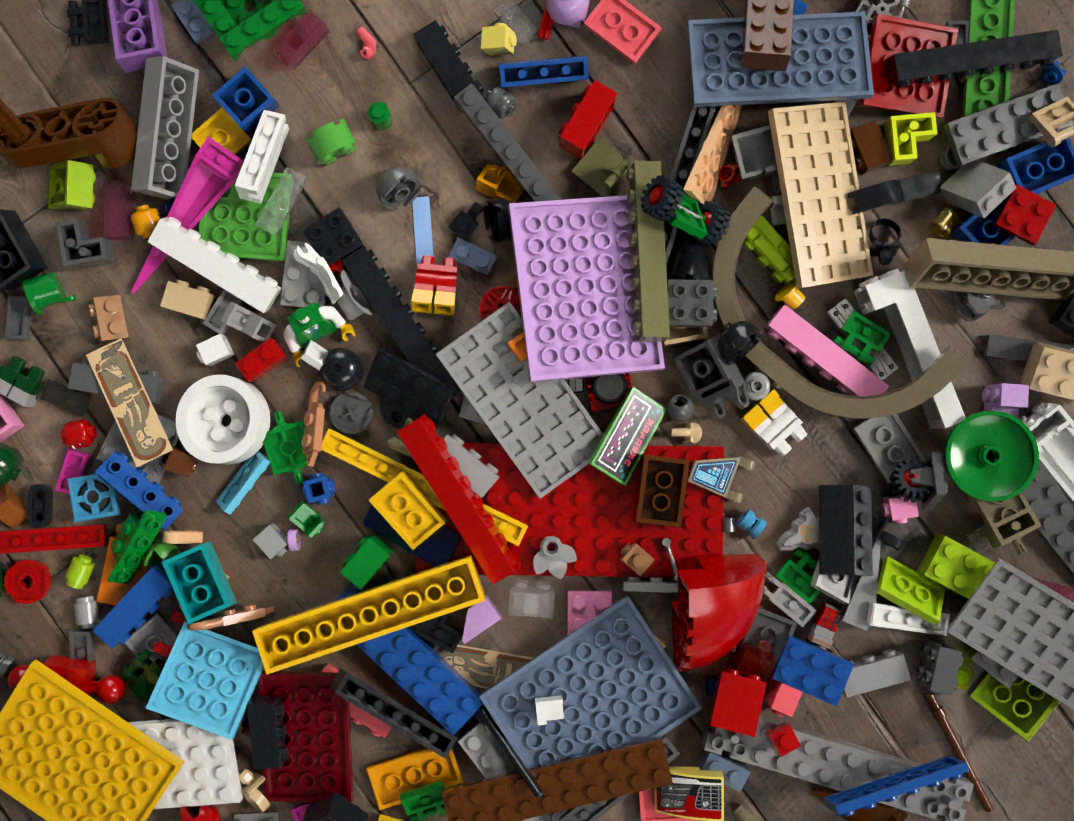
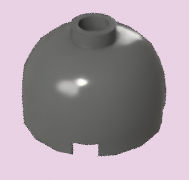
[376,166,421,210]

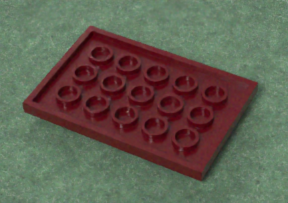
[258,671,354,803]

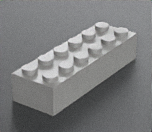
[131,56,199,200]

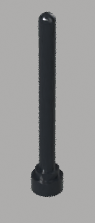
[474,705,543,799]

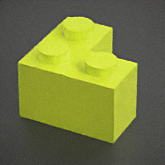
[883,112,937,166]

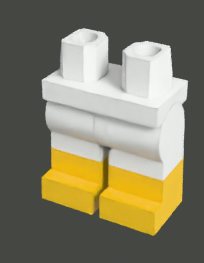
[740,389,807,456]

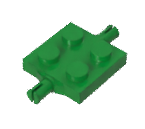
[263,411,317,485]

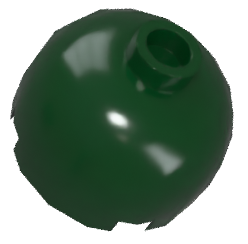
[0,442,22,487]

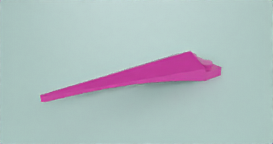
[131,136,244,294]

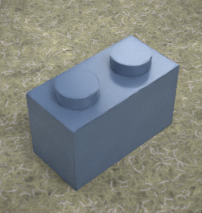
[697,750,750,792]

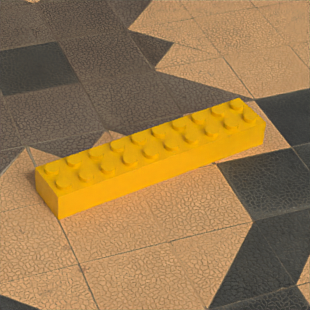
[252,555,486,675]

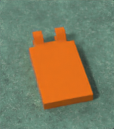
[97,523,153,606]

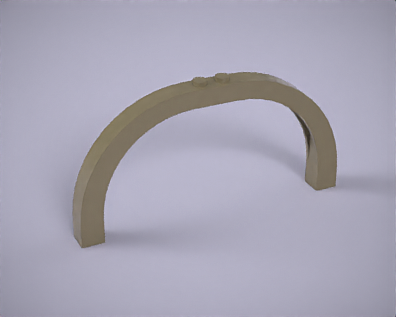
[713,187,968,418]

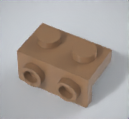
[87,295,129,344]

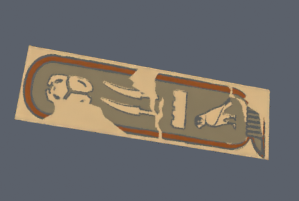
[86,338,173,467]
[434,644,533,689]

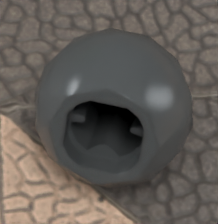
[666,394,694,422]

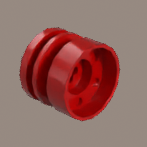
[479,286,522,320]

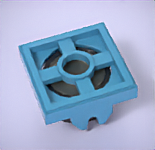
[67,474,121,523]

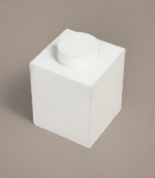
[196,334,235,366]

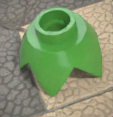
[143,538,182,569]

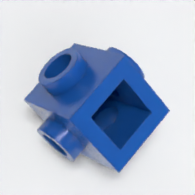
[302,472,336,506]

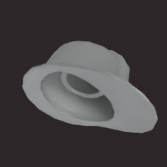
[338,270,374,320]

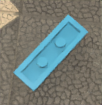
[216,450,270,515]

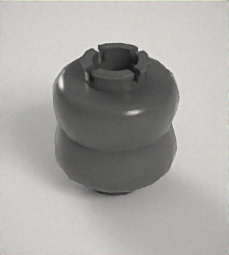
[484,86,517,119]

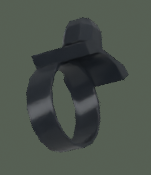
[868,218,902,265]
[872,516,905,551]

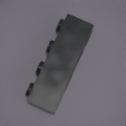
[413,20,484,114]

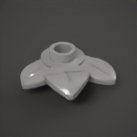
[533,536,577,579]

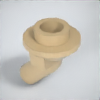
[671,422,702,444]

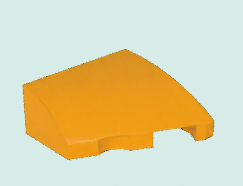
[476,164,524,203]

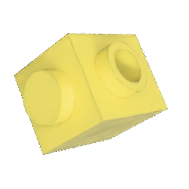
[481,23,517,56]

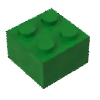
[340,534,395,590]

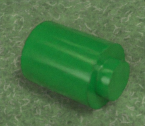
[368,102,393,130]

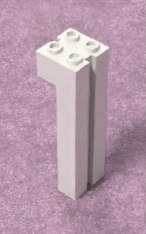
[854,268,966,429]
[1019,402,1074,502]

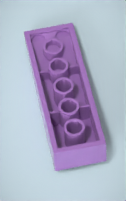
[108,0,167,73]

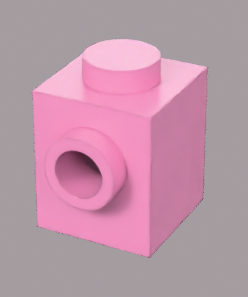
[881,496,919,524]

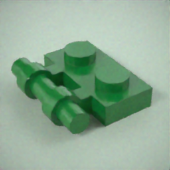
[833,311,891,366]
[774,547,820,604]
[400,780,446,821]

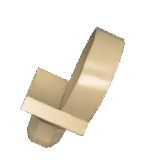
[239,768,270,813]

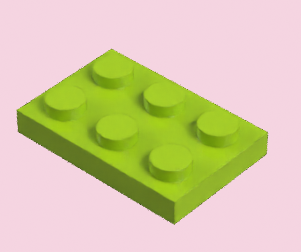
[876,556,945,625]

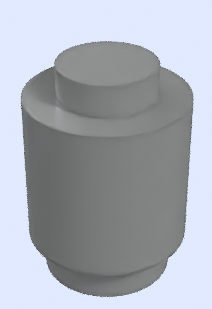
[73,595,100,629]

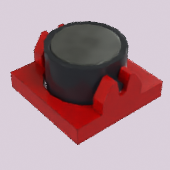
[584,373,632,413]

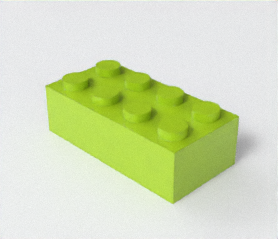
[916,534,995,600]

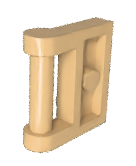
[1029,96,1074,147]

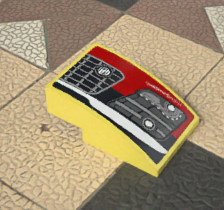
[655,766,724,821]

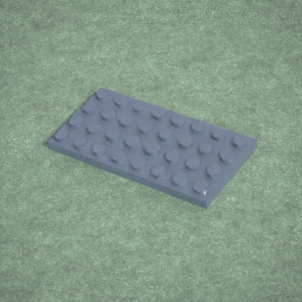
[687,12,874,107]

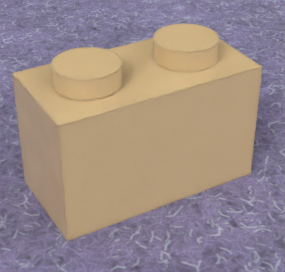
[160,279,216,320]

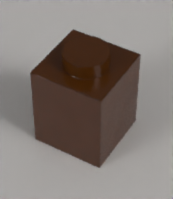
[159,445,197,478]

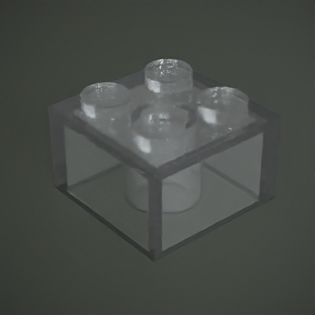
[508,579,555,618]

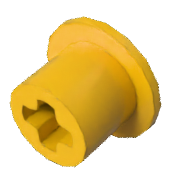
[775,280,805,310]

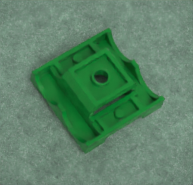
[193,0,308,62]

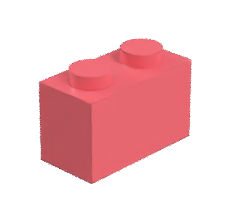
[763,677,802,717]

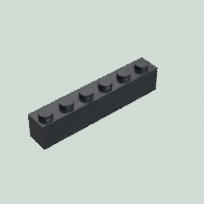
[328,668,457,759]

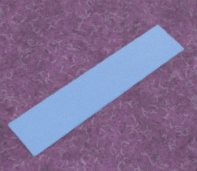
[412,196,434,264]

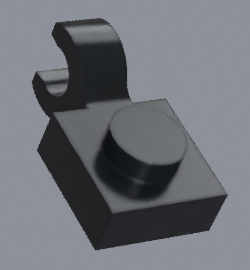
[448,202,483,241]

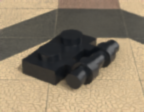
[66,0,109,46]

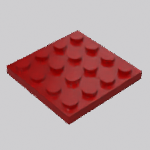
[860,14,958,119]

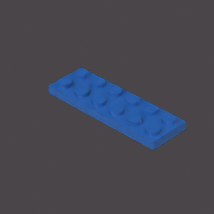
[823,755,969,817]

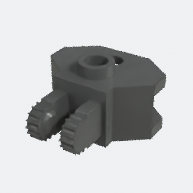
[953,291,1006,322]

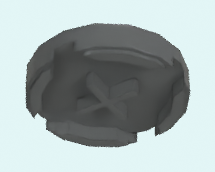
[329,391,374,435]

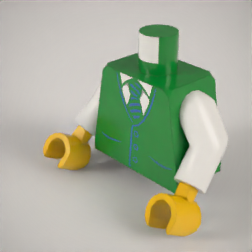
[284,303,355,367]

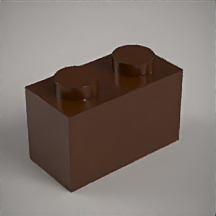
[850,120,893,175]

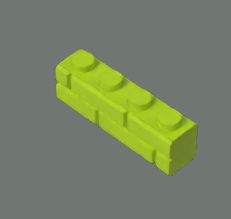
[730,216,795,285]

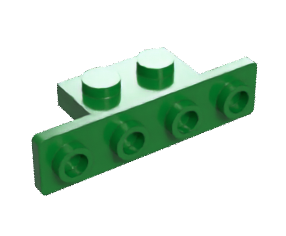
[108,510,167,584]

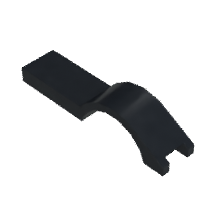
[848,171,942,215]

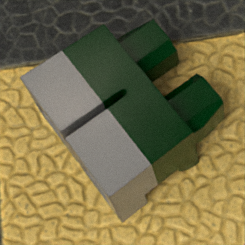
[0,356,45,408]

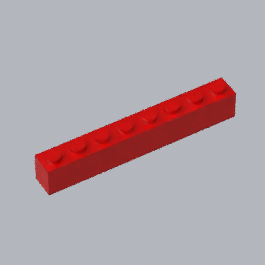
[397,414,519,585]

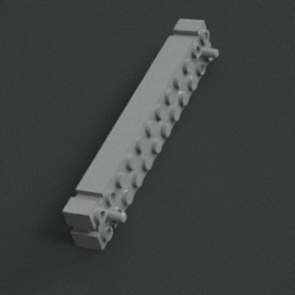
[701,709,974,821]

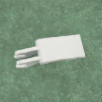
[293,243,343,305]

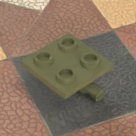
[571,138,631,197]

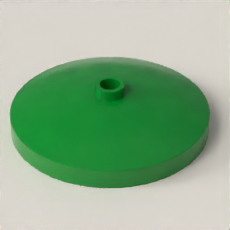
[944,411,1039,501]

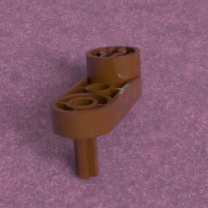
[0,98,138,168]

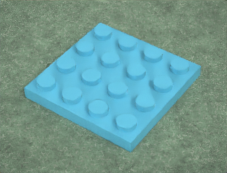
[146,621,264,740]

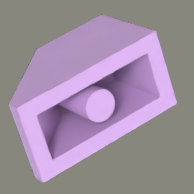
[462,594,502,644]

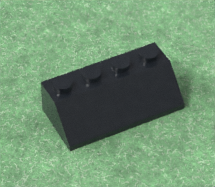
[819,485,873,577]

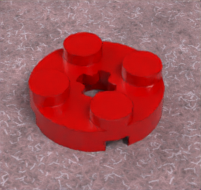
[4,559,52,604]

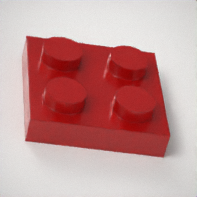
[993,184,1056,246]

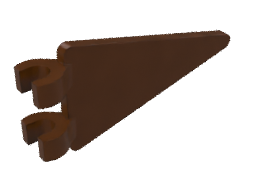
[812,787,907,821]

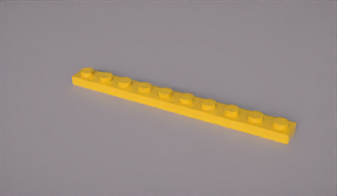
[321,428,528,546]

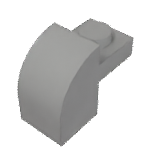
[220,301,276,343]

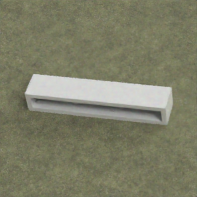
[147,217,282,313]

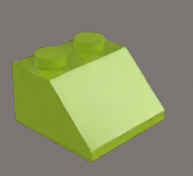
[48,160,96,211]

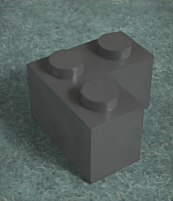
[56,219,116,270]

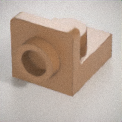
[620,542,655,576]

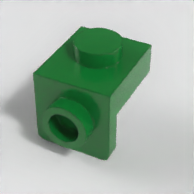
[288,500,325,539]

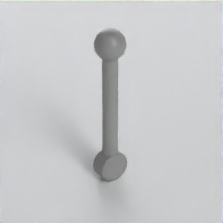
[662,538,678,582]

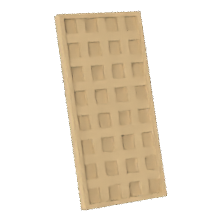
[768,102,873,289]

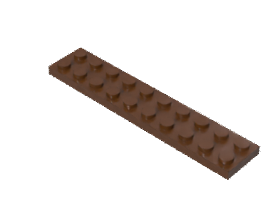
[442,737,673,821]

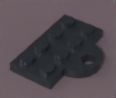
[363,348,456,429]

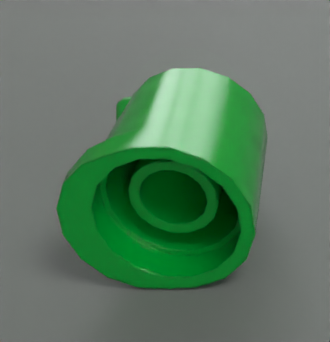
[23,272,77,315]

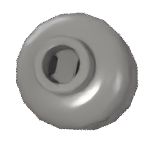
[743,372,770,401]

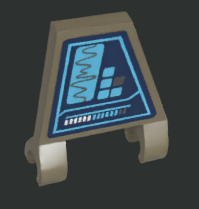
[687,457,755,503]

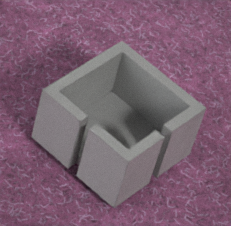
[731,125,778,182]

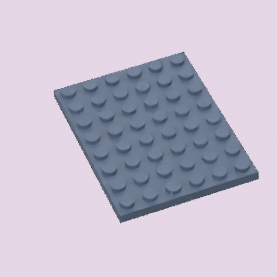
[479,595,702,769]

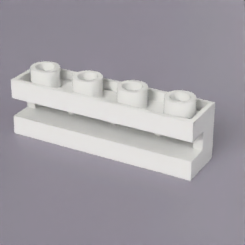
[235,110,289,204]

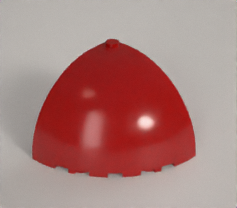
[671,554,766,671]

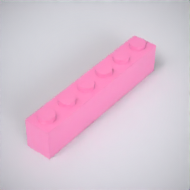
[765,305,889,396]

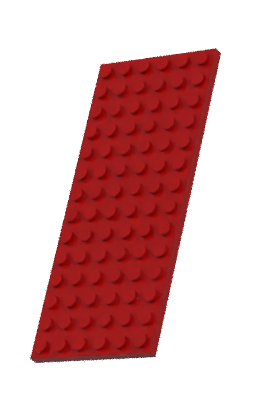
[416,443,724,577]

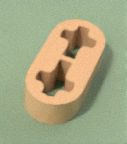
[163,530,203,544]

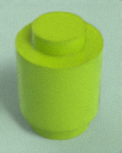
[65,554,95,589]

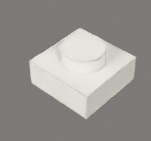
[301,340,328,370]

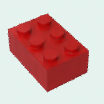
[558,80,618,160]

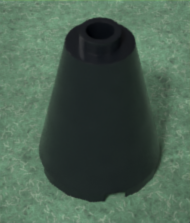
[667,232,710,280]

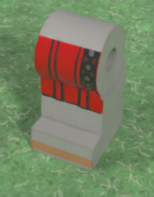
[807,603,842,649]

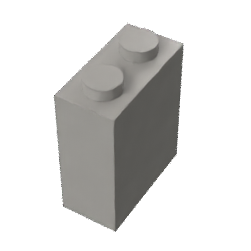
[940,160,1016,218]

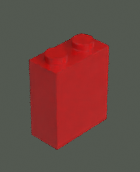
[707,668,767,737]

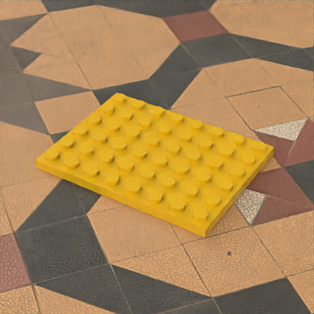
[0,660,185,821]

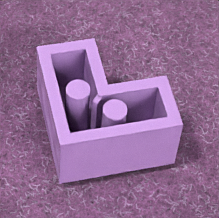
[982,383,1029,418]

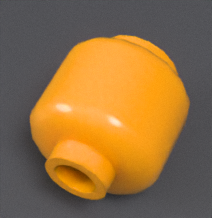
[130,205,161,239]

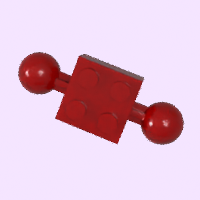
[8,655,126,704]

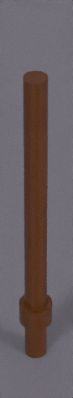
[924,692,994,812]

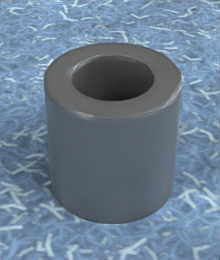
[722,518,735,532]

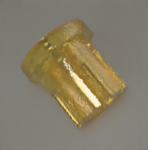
[929,208,959,237]

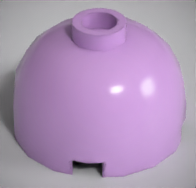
[545,0,589,25]

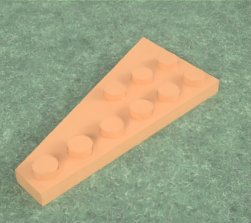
[683,105,742,204]

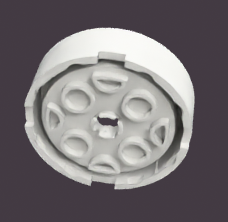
[176,375,270,465]

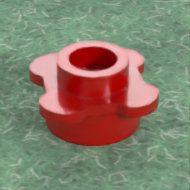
[718,163,741,188]

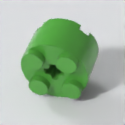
[305,119,357,166]

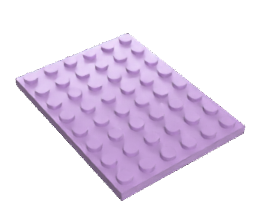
[508,195,665,382]

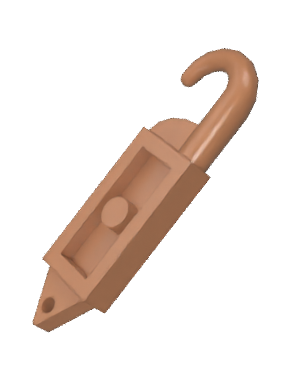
[301,381,326,467]
[187,604,274,631]

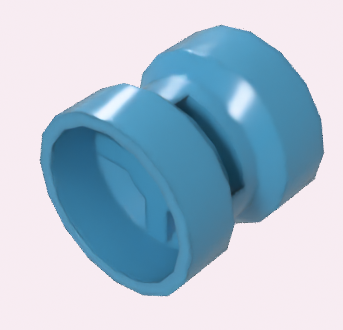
[736,509,767,539]

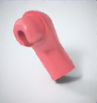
[356,27,377,60]

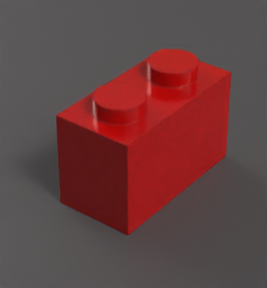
[235,338,289,383]

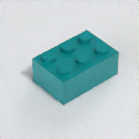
[162,541,237,625]

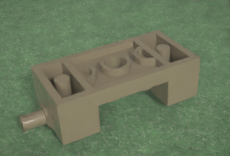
[971,453,1041,555]

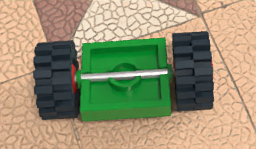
[640,175,730,245]

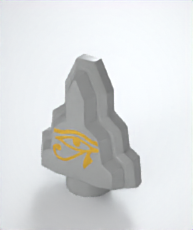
[776,507,819,550]

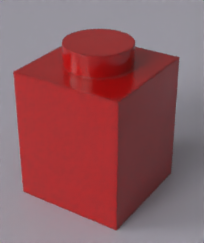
[764,722,801,757]

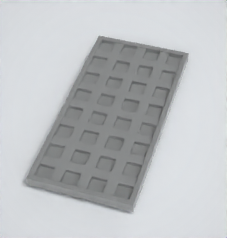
[436,302,603,498]
[947,558,1074,709]

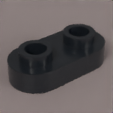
[27,484,53,528]

